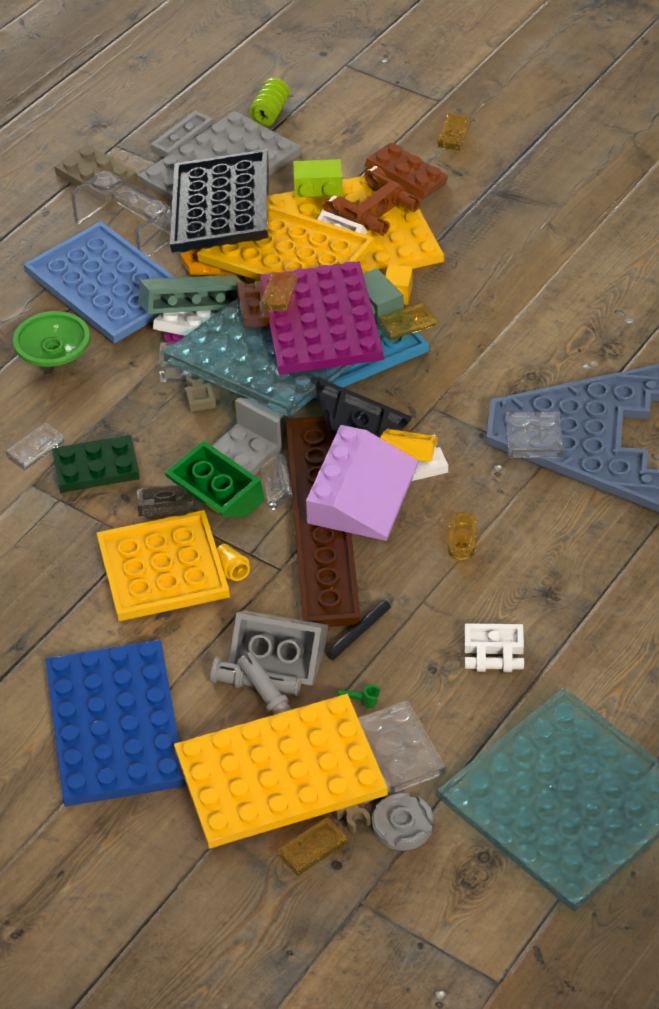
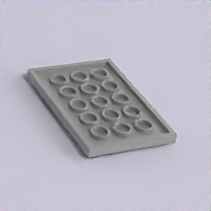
[138,111,302,202]

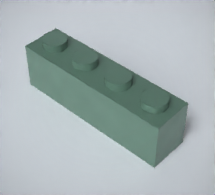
[139,275,242,314]

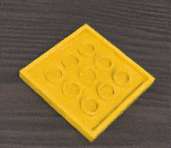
[97,510,230,622]

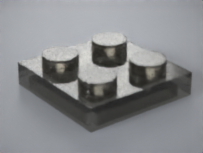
[137,485,194,519]

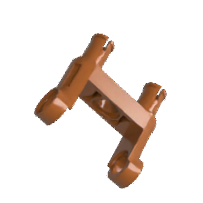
[323,166,421,236]

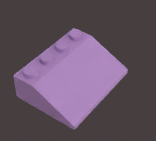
[306,425,419,541]

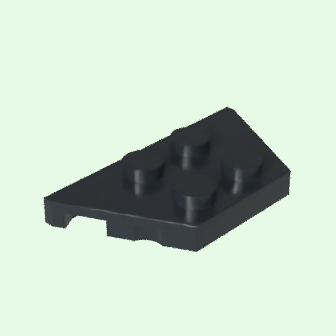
[315,378,412,438]

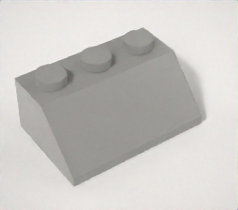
[229,610,328,686]

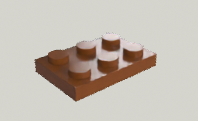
[365,143,448,200]

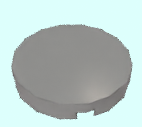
[371,793,434,851]

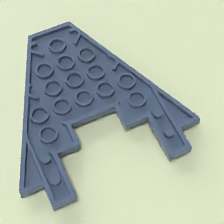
[486,364,659,513]

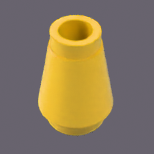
[217,544,250,581]

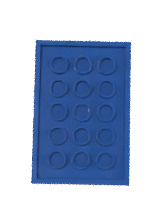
[45,639,186,807]

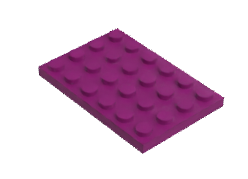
[260,261,384,375]

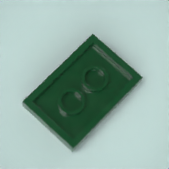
[52,435,140,493]

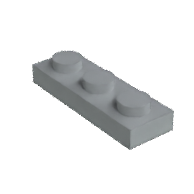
[151,111,213,157]

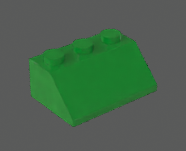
[165,440,265,517]

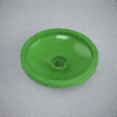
[13,311,90,367]

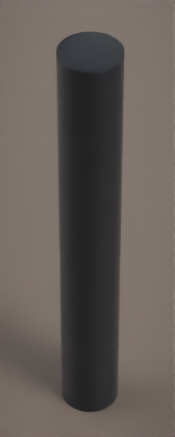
[326,600,391,660]

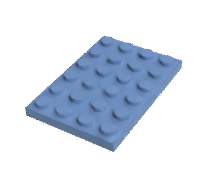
[23,221,175,344]

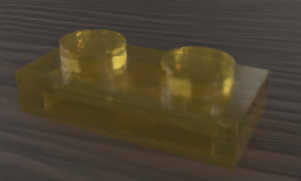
[379,303,436,341]

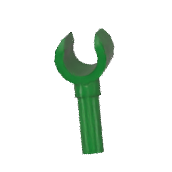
[338,684,380,708]

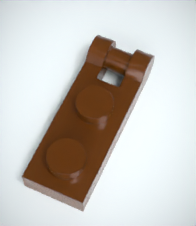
[236,281,270,328]

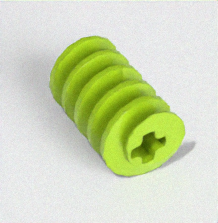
[249,78,290,127]

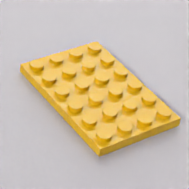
[197,205,375,281]
[174,694,388,849]

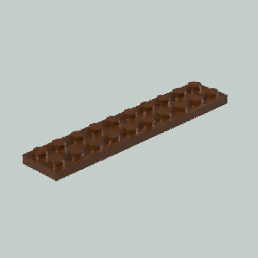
[286,416,361,627]

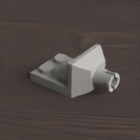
[212,394,292,475]

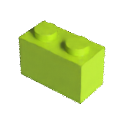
[293,159,342,198]

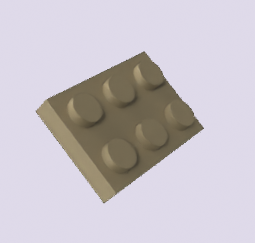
[55,145,137,202]

